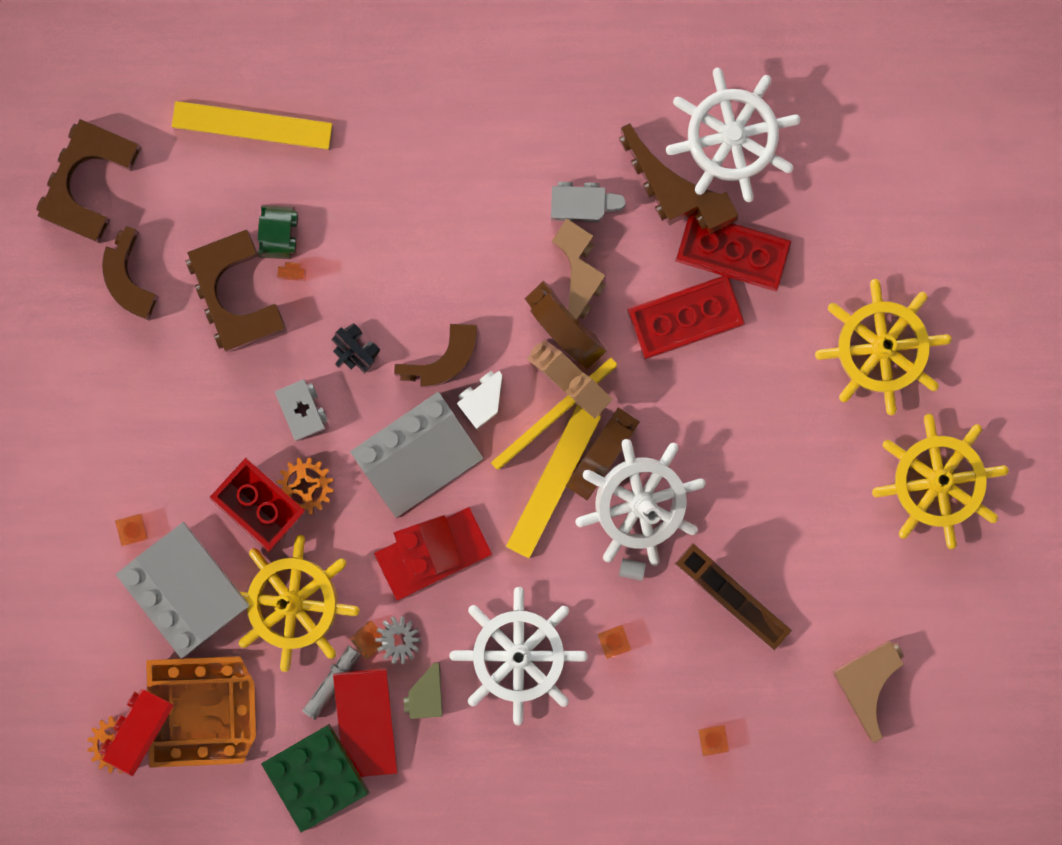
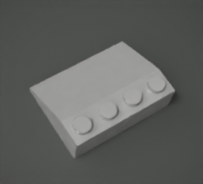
[350,392,484,518]
[115,522,250,659]

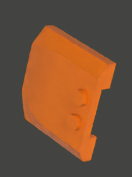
[146,656,256,768]

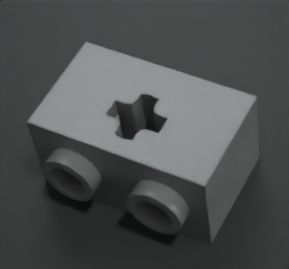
[275,379,328,441]

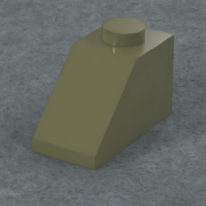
[404,662,443,719]

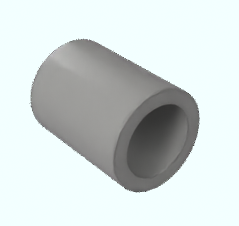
[619,558,646,581]

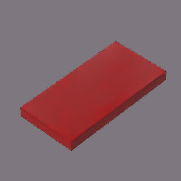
[675,212,792,292]
[627,276,745,359]
[374,507,493,601]
[333,668,397,777]

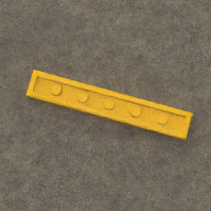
[171,101,333,150]
[491,358,617,470]
[506,405,601,558]

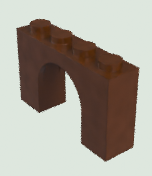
[36,119,142,244]
[185,229,287,353]

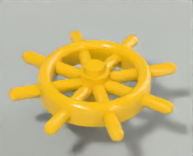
[815,279,952,416]
[872,413,1009,550]
[239,534,360,672]

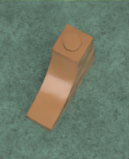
[832,641,904,743]

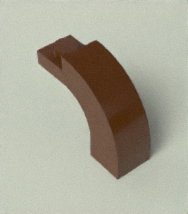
[102,226,159,321]
[524,281,607,369]
[394,324,477,388]
[566,407,640,501]

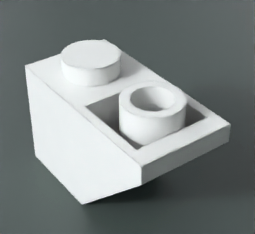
[457,371,502,429]

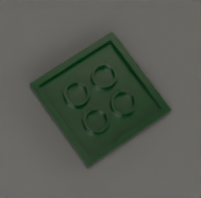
[261,724,370,833]

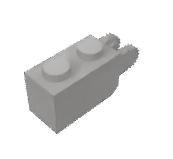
[551,182,626,222]

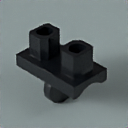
[331,323,380,374]

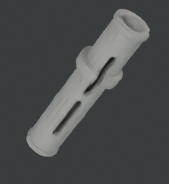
[302,645,362,720]

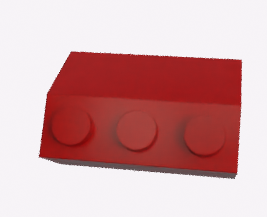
[209,457,305,553]
[99,689,174,777]

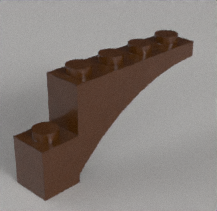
[619,123,738,234]
[674,543,792,651]

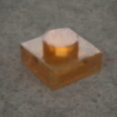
[277,262,307,281]
[115,514,148,546]
[349,620,382,659]
[597,625,632,659]
[698,725,729,756]

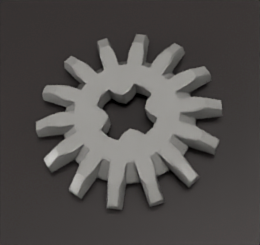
[375,616,421,664]

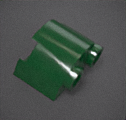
[258,205,298,259]

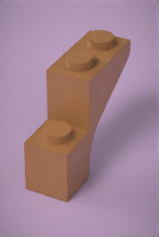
[552,218,606,320]
[527,340,613,419]

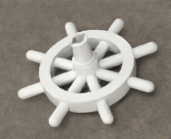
[666,68,801,202]
[575,439,706,566]
[449,587,588,726]

